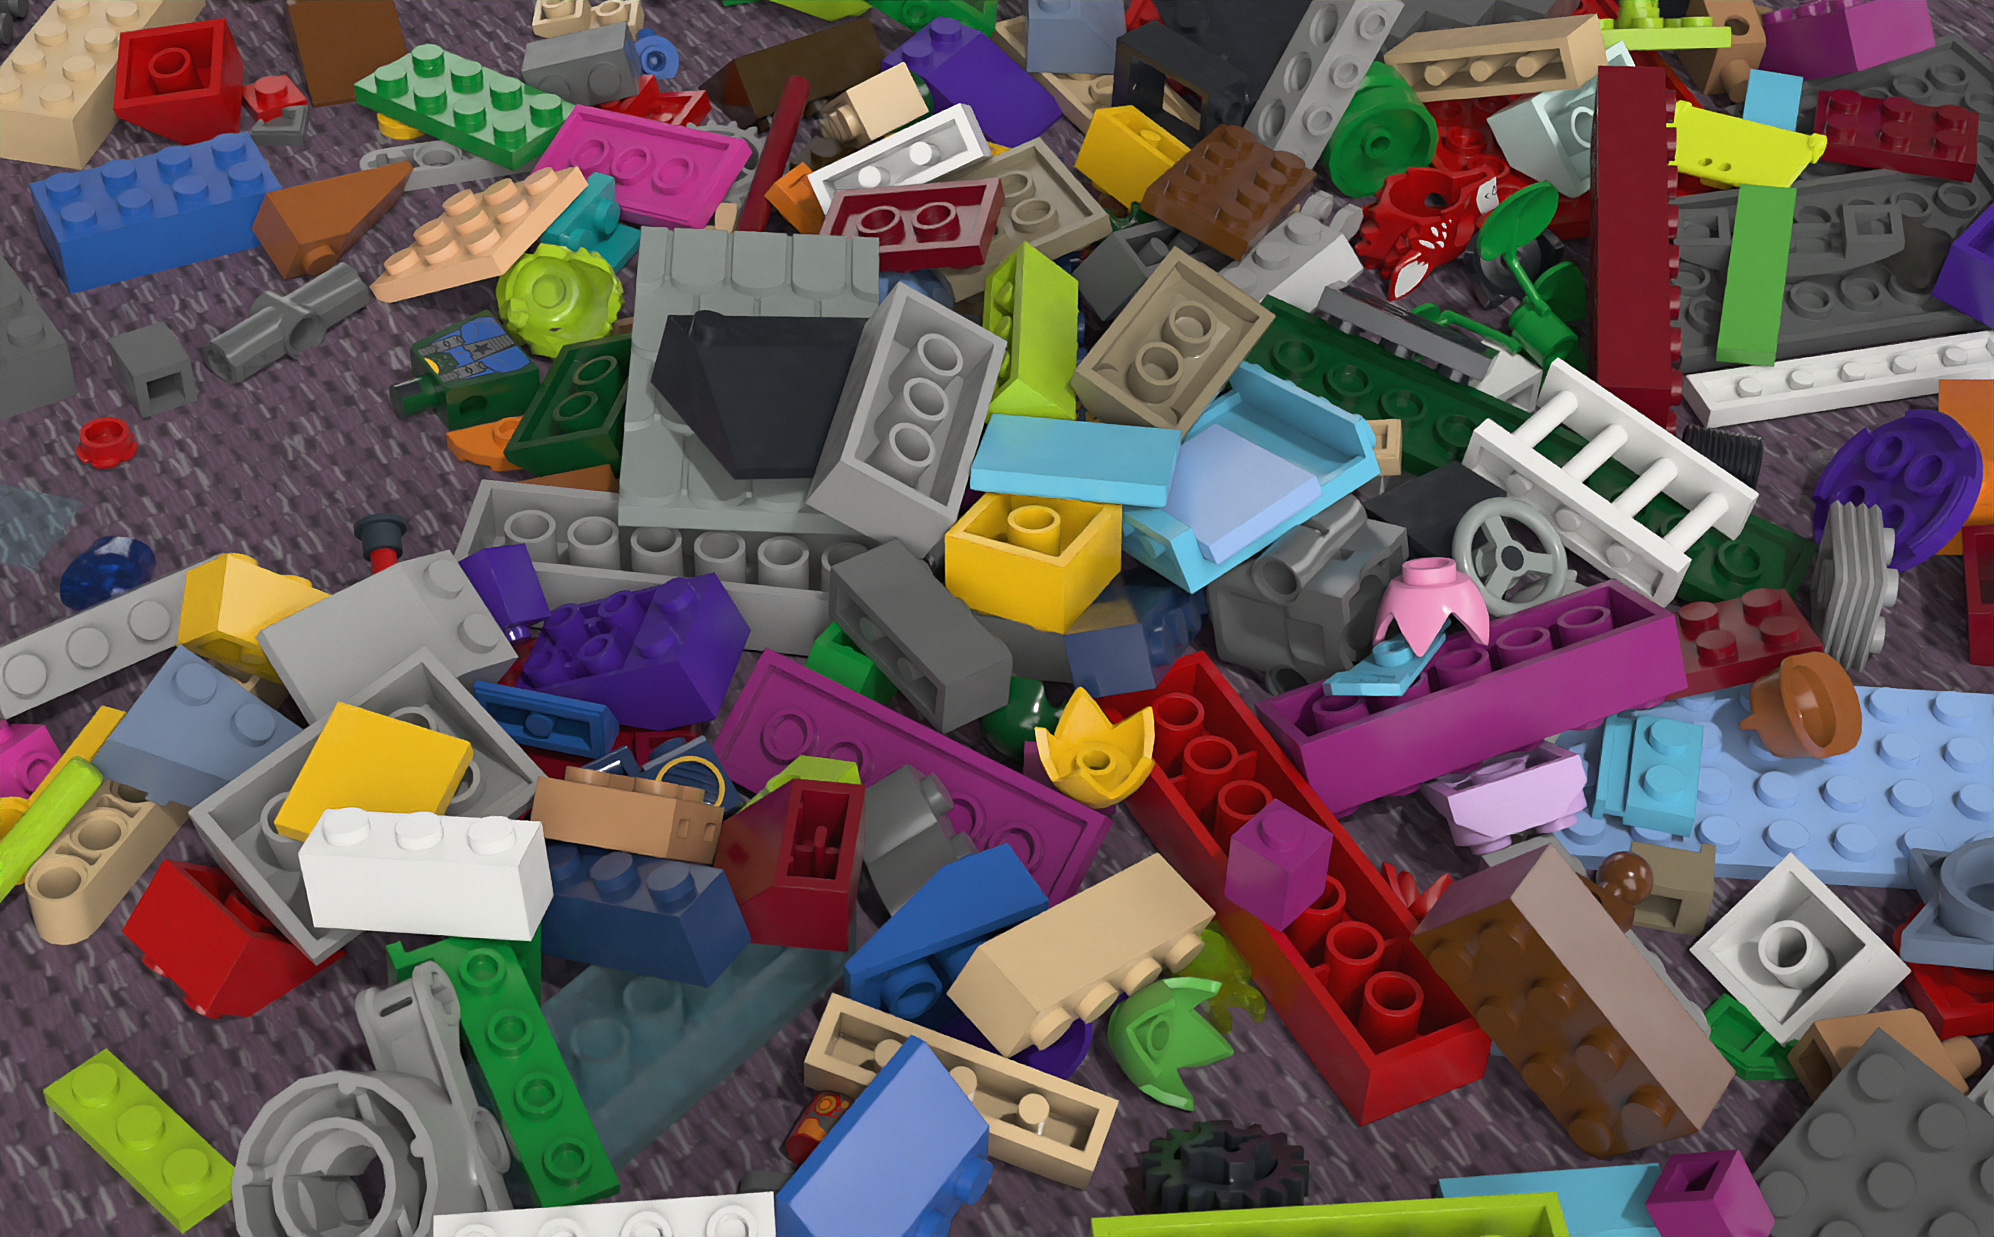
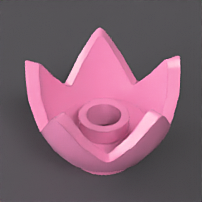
[1372,557,1489,657]

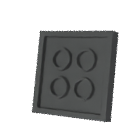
[1752,1027,1994,1237]

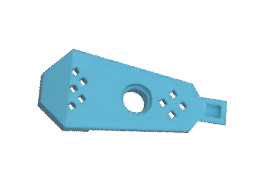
[1322,617,1451,696]

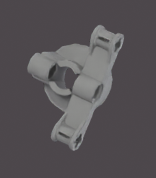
[231,961,514,1237]

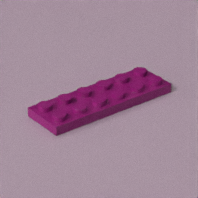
[712,647,1113,909]

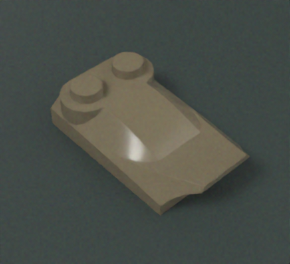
[1069,246,1276,445]

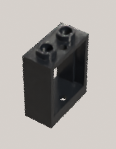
[1111,20,1247,149]

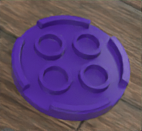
[1811,409,1983,573]

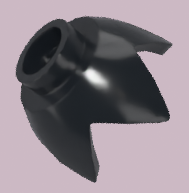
[1464,228,1564,309]

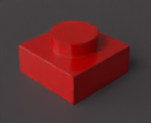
[241,74,307,123]

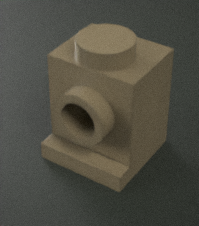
[1629,841,1716,937]

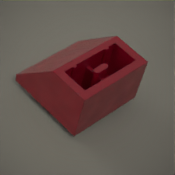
[713,778,866,952]

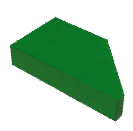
[1704,993,1800,1080]

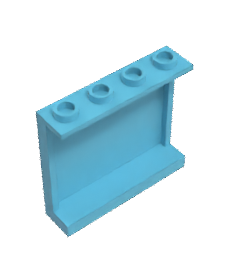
[1121,361,1381,594]

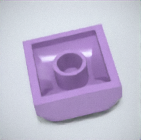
[1420,740,1587,855]

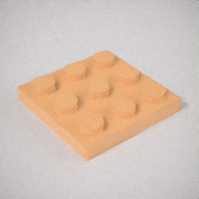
[369,166,588,303]

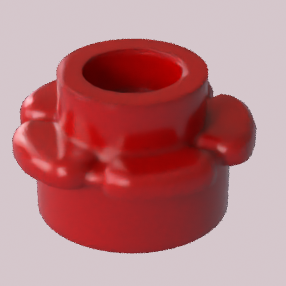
[76,417,138,469]

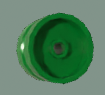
[1318,61,1439,198]

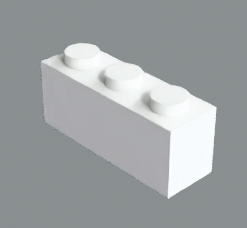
[807,103,993,216]
[298,807,554,941]

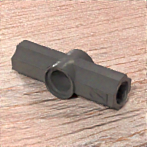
[202,262,370,385]

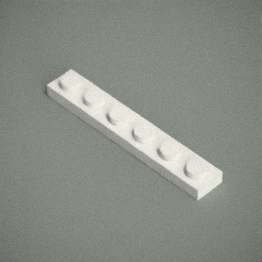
[1682,330,1994,429]

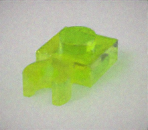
[1164,920,1265,1035]

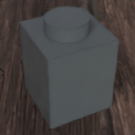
[107,321,198,419]

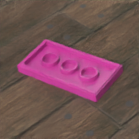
[529,104,752,231]

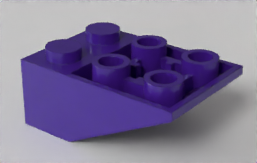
[515,572,751,731]

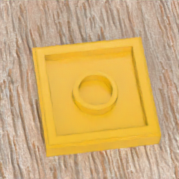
[274,702,474,843]

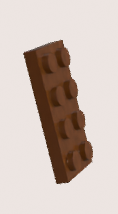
[1139,123,1318,262]

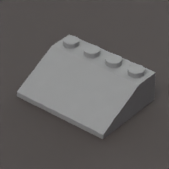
[188,645,548,966]

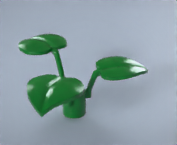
[1379,180,1586,371]

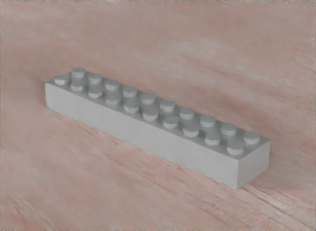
[454,479,1105,683]

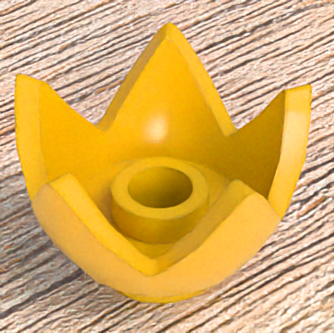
[1035,687,1155,809]

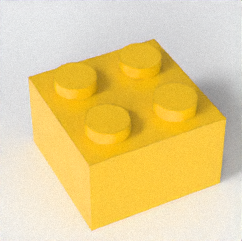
[945,492,1122,635]

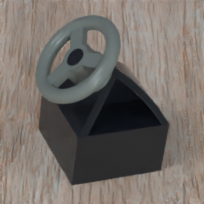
[1361,460,1568,627]

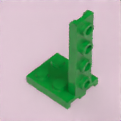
[386,922,620,1208]

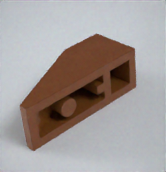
[251,160,414,280]

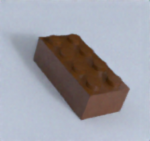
[1409,843,1736,1160]

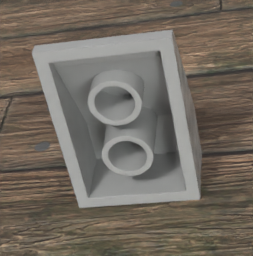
[255,550,518,725]

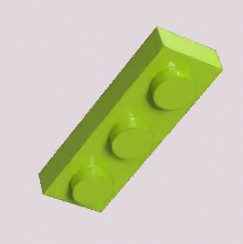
[43,1048,235,1234]

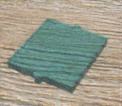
[0,484,83,570]

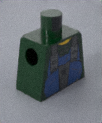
[389,309,540,431]

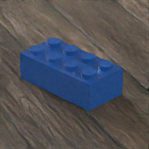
[29,131,282,294]

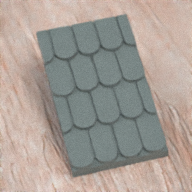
[618,226,879,536]

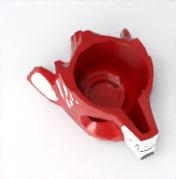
[1353,166,1499,302]

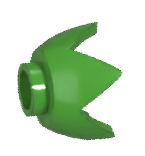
[1108,977,1234,1111]

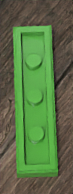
[1716,184,1797,367]

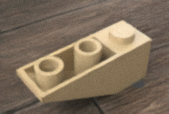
[818,62,929,149]

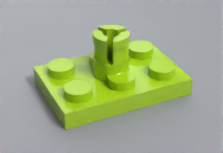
[1598,0,1731,51]

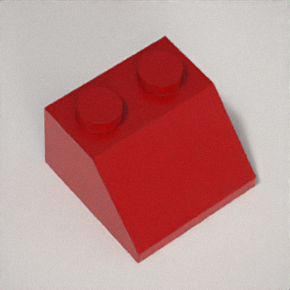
[113,18,244,145]
[121,858,347,1019]

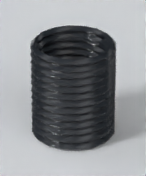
[1681,423,1764,491]

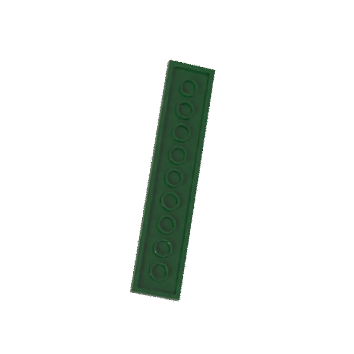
[1225,294,1819,603]

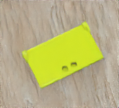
[1666,100,1827,190]

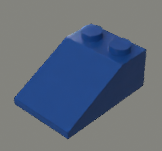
[844,843,1049,1031]

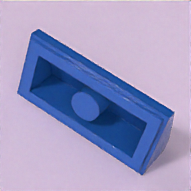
[472,680,620,759]

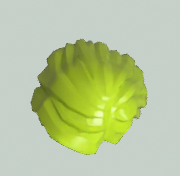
[495,243,625,361]

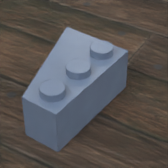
[90,644,303,808]

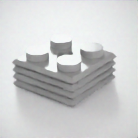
[1810,499,1899,672]

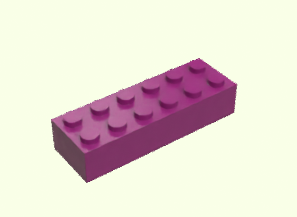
[1254,578,1688,818]

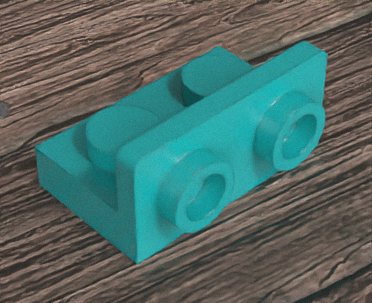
[540,172,641,275]

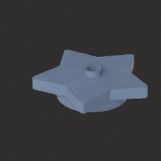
[1900,837,1994,971]

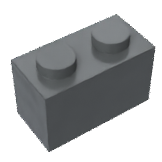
[521,21,642,106]

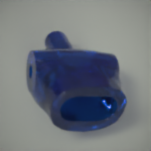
[60,536,157,611]

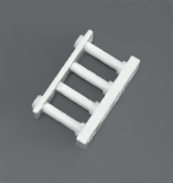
[1462,358,1759,608]

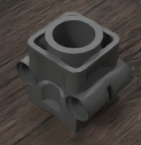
[1206,493,1409,696]

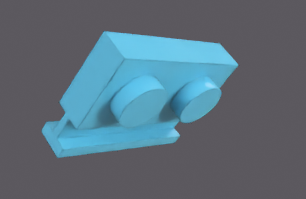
[1591,713,1704,837]

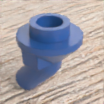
[635,28,679,80]

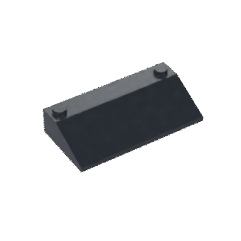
[650,310,988,480]

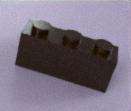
[698,16,885,133]

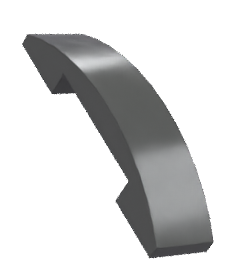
[1673,204,1905,277]

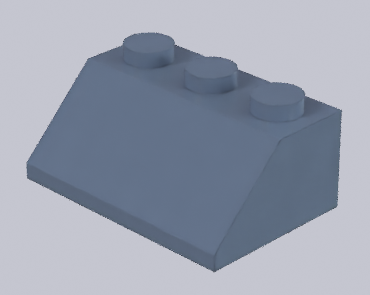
[1022,0,1126,74]

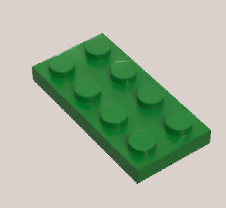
[354,43,576,171]

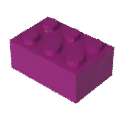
[1758,0,1936,81]

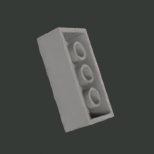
[805,281,1008,559]

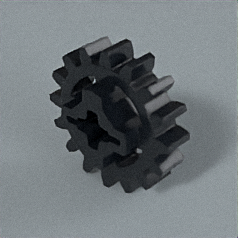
[1142,1120,1309,1214]

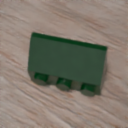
[503,332,632,479]

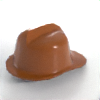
[1738,652,1862,759]

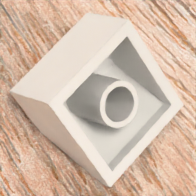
[1689,852,1911,1048]

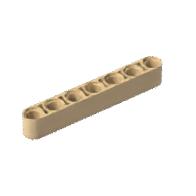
[25,659,290,945]

